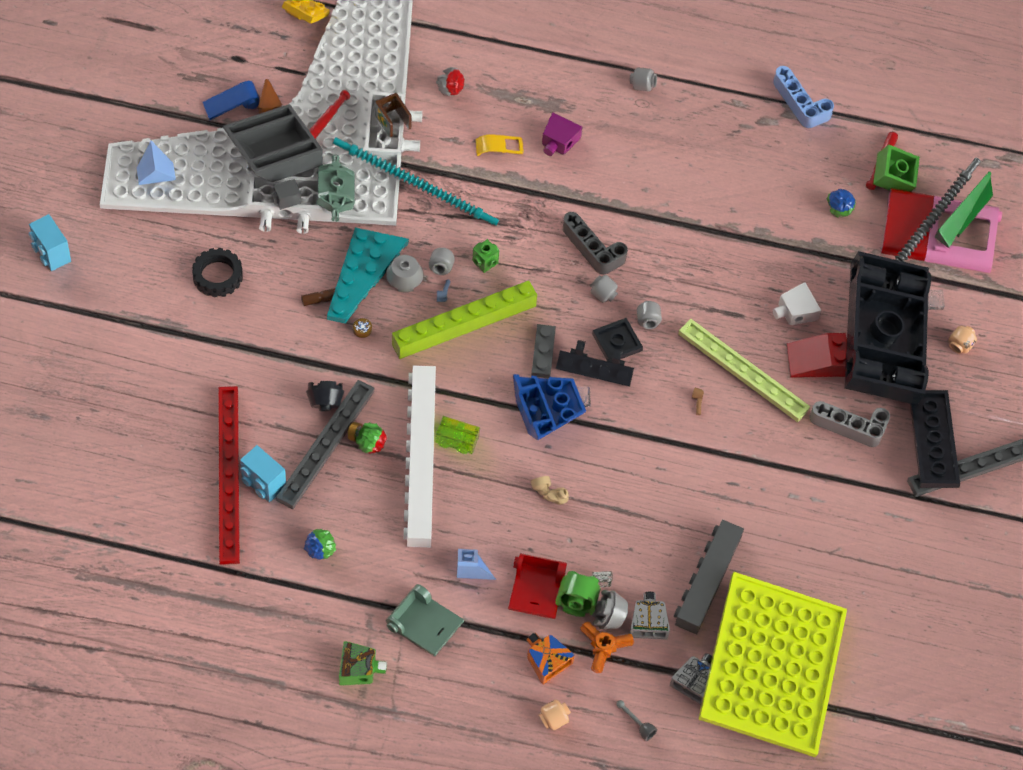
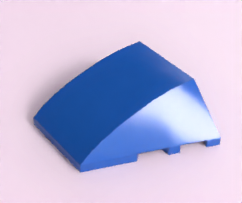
[513,374,586,440]

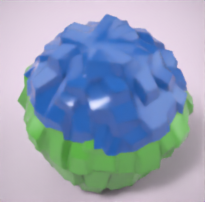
[827,189,856,218]
[304,529,336,560]

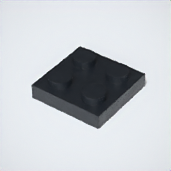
[592,318,643,360]

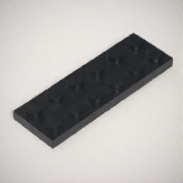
[910,390,960,488]

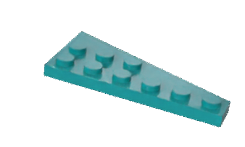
[327,227,409,323]

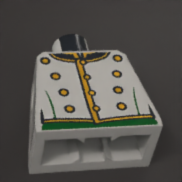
[630,591,670,640]

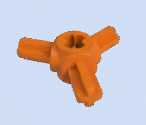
[580,621,634,673]

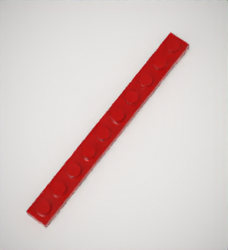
[219,386,240,565]

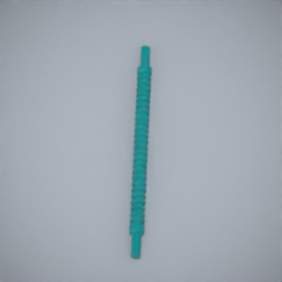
[332,137,499,226]

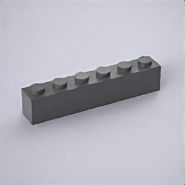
[674,519,744,635]

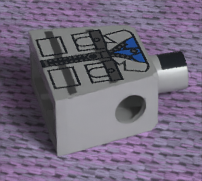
[670,654,713,705]

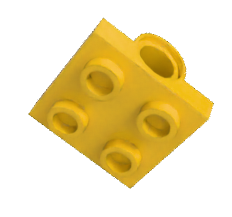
[282,0,330,24]

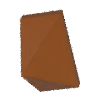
[258,79,283,114]

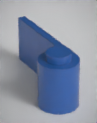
[203,81,260,120]

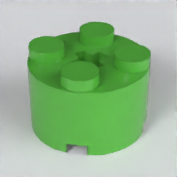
[556,571,601,617]

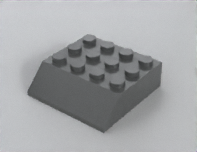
[223,104,323,182]

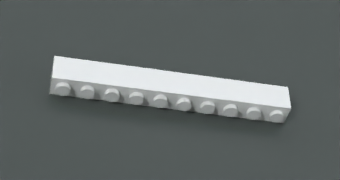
[403,366,436,548]

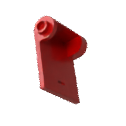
[508,553,567,619]

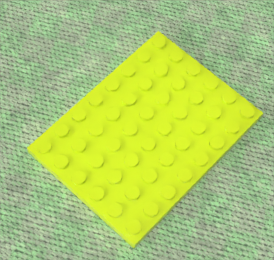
[698,572,847,757]

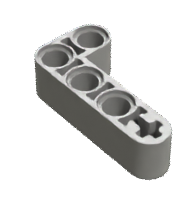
[810,401,890,447]

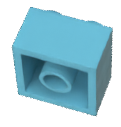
[28,214,71,271]
[240,445,286,503]

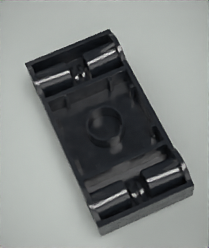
[844,251,931,405]

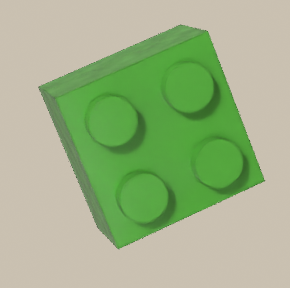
[873,145,920,191]

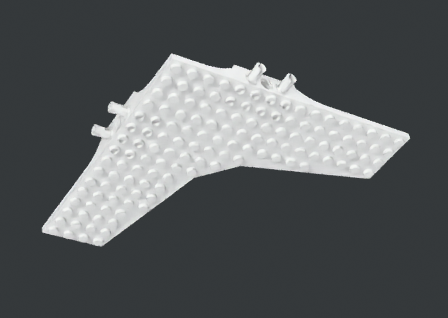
[100,0,422,234]

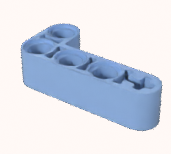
[773,66,834,128]

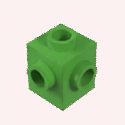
[472,239,499,273]

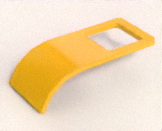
[475,134,524,156]

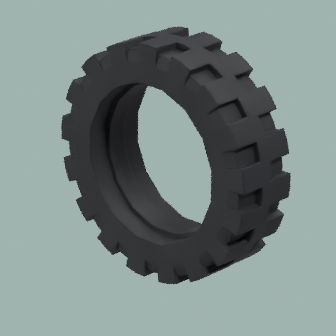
[192,248,243,297]

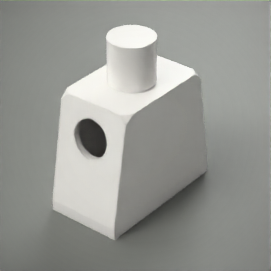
[773,282,821,325]

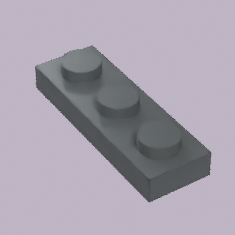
[531,324,556,378]

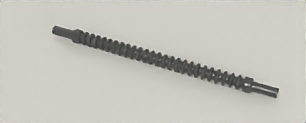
[895,157,981,262]

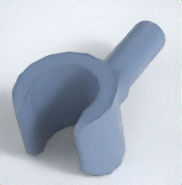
[437,279,451,302]

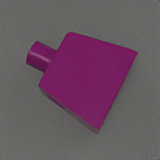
[542,112,583,156]

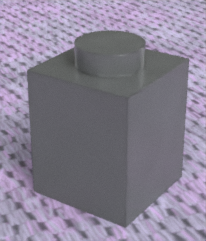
[271,179,301,210]

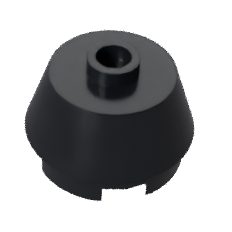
[306,381,345,411]

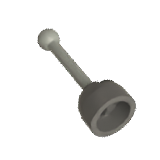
[616,700,658,741]

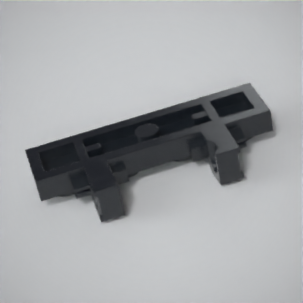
[556,340,634,387]

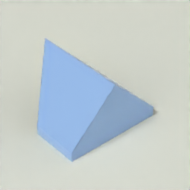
[137,141,176,185]
[457,549,496,580]

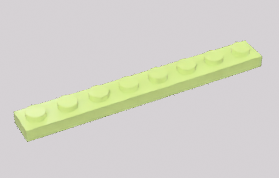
[678,319,810,422]

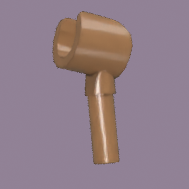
[692,387,704,415]

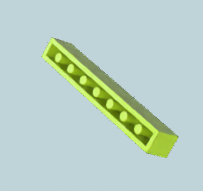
[392,280,537,359]

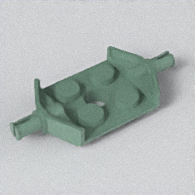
[316,155,355,222]

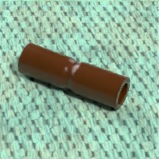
[301,288,336,306]

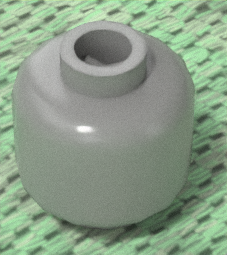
[630,67,657,91]
[429,248,455,275]
[590,275,618,303]
[637,301,662,329]

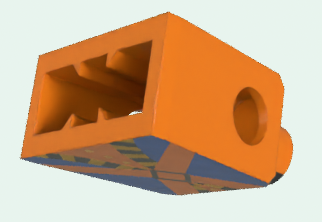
[526,633,575,684]

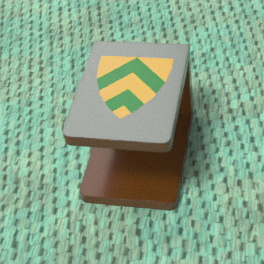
[375,92,412,138]

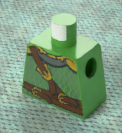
[339,641,387,685]

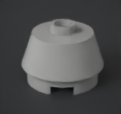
[386,255,424,293]
[592,590,628,629]

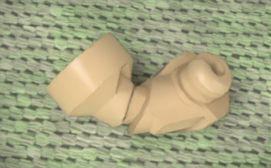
[530,476,569,505]

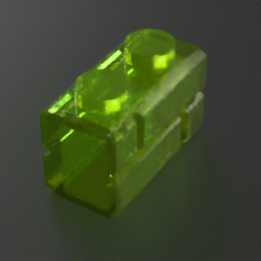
[435,416,480,454]

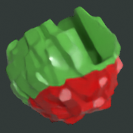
[356,422,387,454]

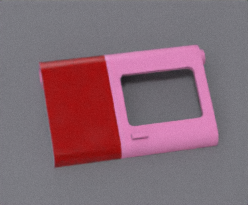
[881,188,1002,273]

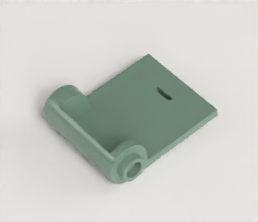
[386,584,464,657]

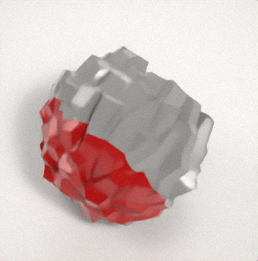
[436,67,465,96]

